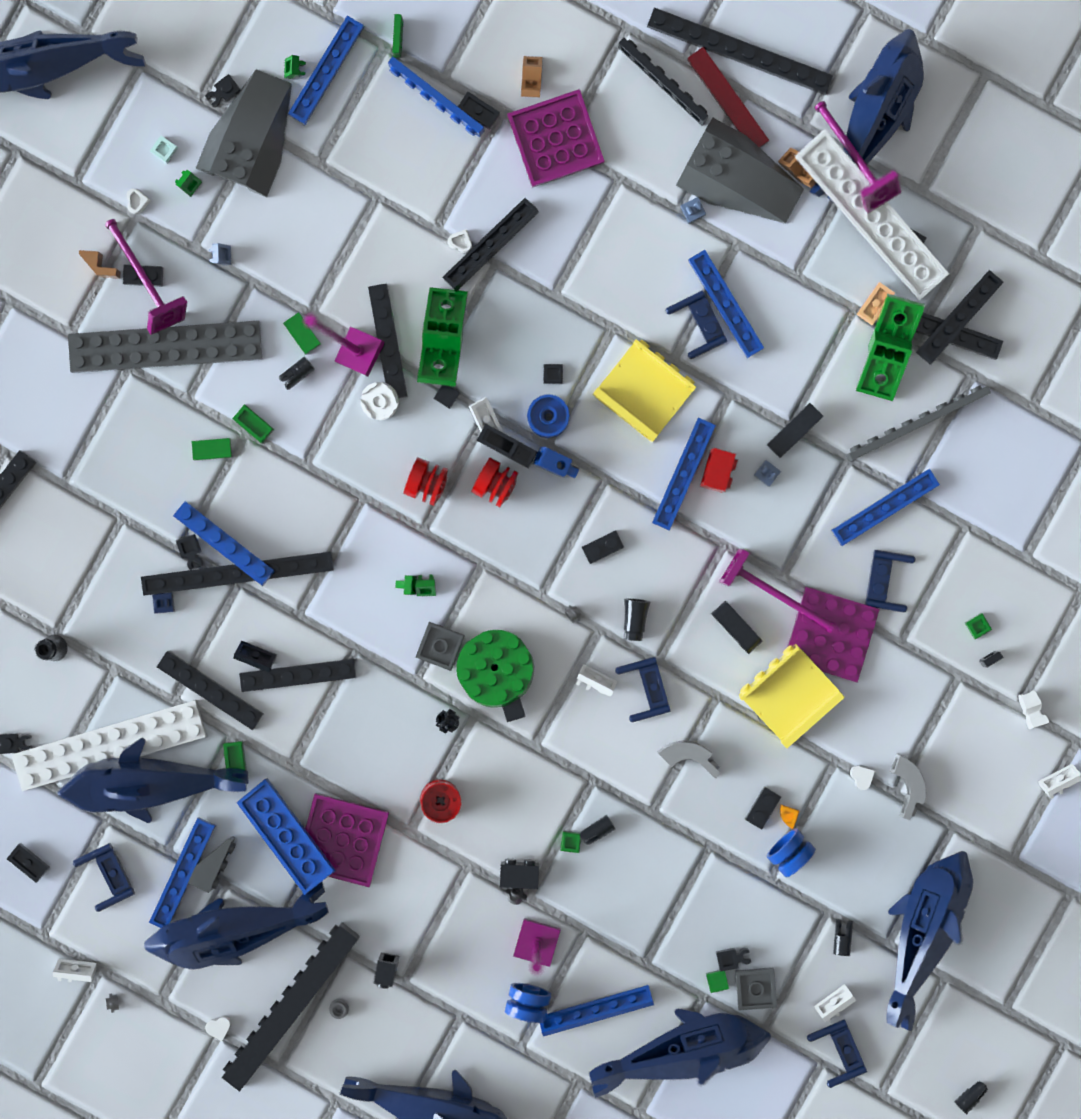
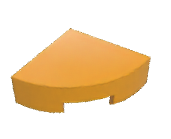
[780,804,800,829]

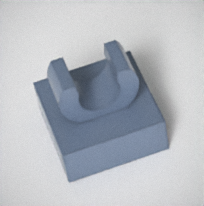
[680,197,706,224]
[209,243,231,266]
[754,460,781,487]

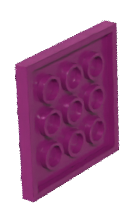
[507,89,605,188]
[787,587,880,683]
[305,793,389,888]

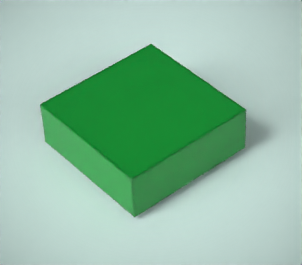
[965,613,992,639]
[560,831,581,853]
[706,970,729,993]

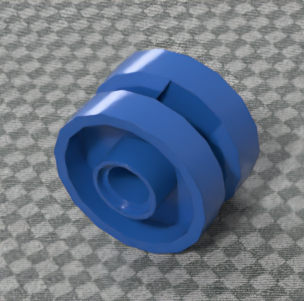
[527,394,570,438]
[766,828,816,877]
[505,983,551,1023]

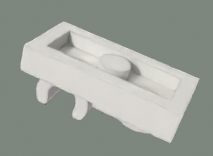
[469,397,503,432]
[577,664,617,697]
[1038,764,1081,799]
[53,959,97,982]
[814,984,856,1023]

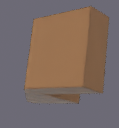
[521,56,543,98]
[778,147,817,188]
[79,250,121,279]

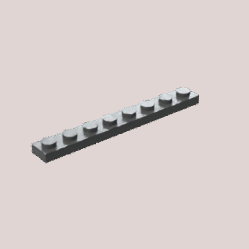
[846,385,991,461]

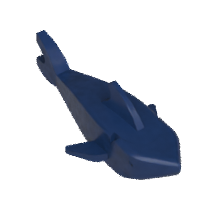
[809,29,924,203]
[0,30,146,99]
[57,738,249,823]
[886,851,973,1031]
[144,882,329,969]
[589,1009,771,1098]
[339,1070,507,1119]

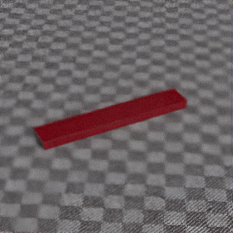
[687,47,769,148]

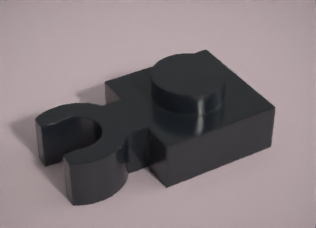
[205,74,241,108]
[176,534,203,570]
[0,733,32,754]
[716,948,751,972]

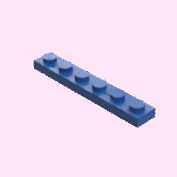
[288,15,364,125]
[388,56,484,137]
[688,250,764,358]
[652,417,716,531]
[831,469,940,546]
[173,501,275,586]
[149,817,216,928]
[540,985,654,1037]

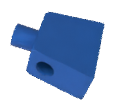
[532,447,579,478]

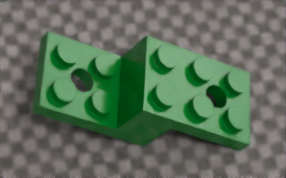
[417,287,468,387]
[856,293,925,401]

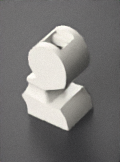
[1019,690,1050,729]

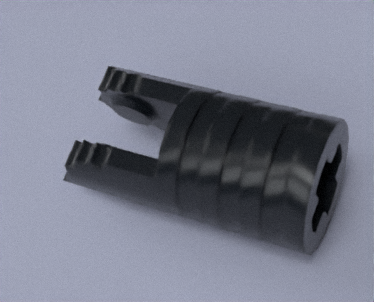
[279,356,315,390]
[580,815,615,845]
[833,919,853,956]
[954,1081,988,1115]

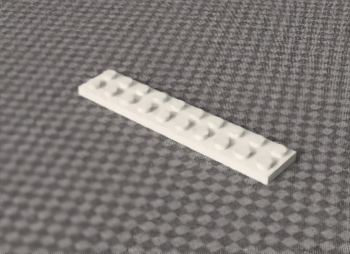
[795,130,949,300]
[12,700,207,791]

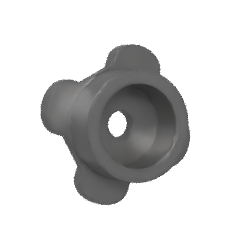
[505,888,527,905]

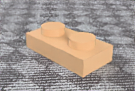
[856,282,895,325]

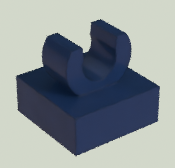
[152,592,175,614]

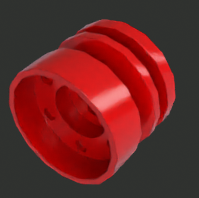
[403,457,448,506]
[471,457,519,508]
[420,779,461,823]

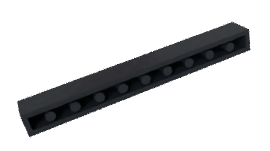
[221,922,360,1092]

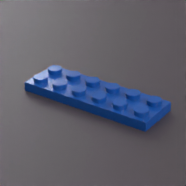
[236,778,336,895]

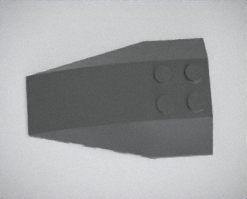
[196,69,292,197]
[676,118,804,223]

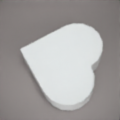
[127,188,151,215]
[448,229,472,254]
[850,766,875,790]
[205,1016,231,1041]

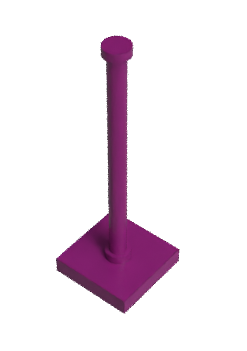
[815,101,902,214]
[105,219,187,335]
[304,315,385,377]
[719,549,836,633]
[513,918,561,974]

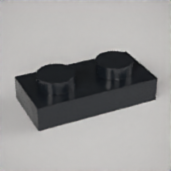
[458,92,500,130]
[123,265,163,287]
[582,530,624,564]
[233,640,277,673]
[745,786,781,830]
[7,843,50,883]

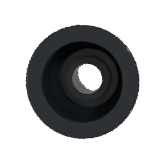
[624,598,651,641]
[34,635,68,661]

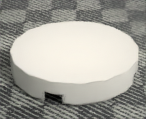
[361,382,399,420]

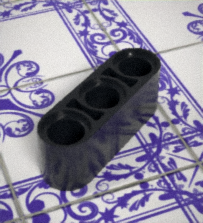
[711,601,763,654]

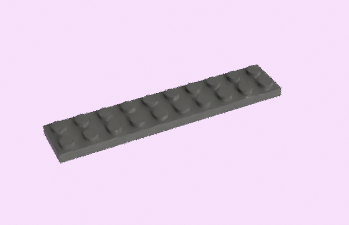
[68,321,262,373]

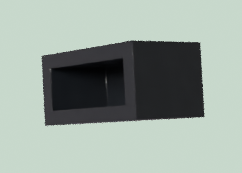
[500,859,539,889]
[373,952,400,989]

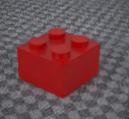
[700,448,738,493]

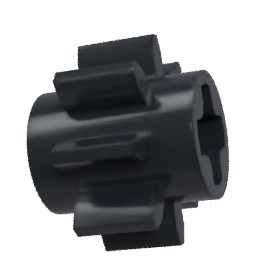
[436,709,460,734]

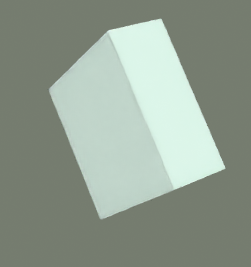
[150,136,178,163]

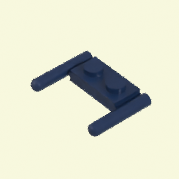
[666,291,727,359]
[865,550,916,613]
[615,657,671,723]
[73,843,135,912]
[807,1019,867,1088]

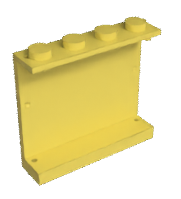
[593,339,696,442]
[739,644,845,748]

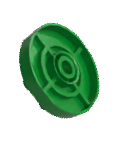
[457,630,534,708]

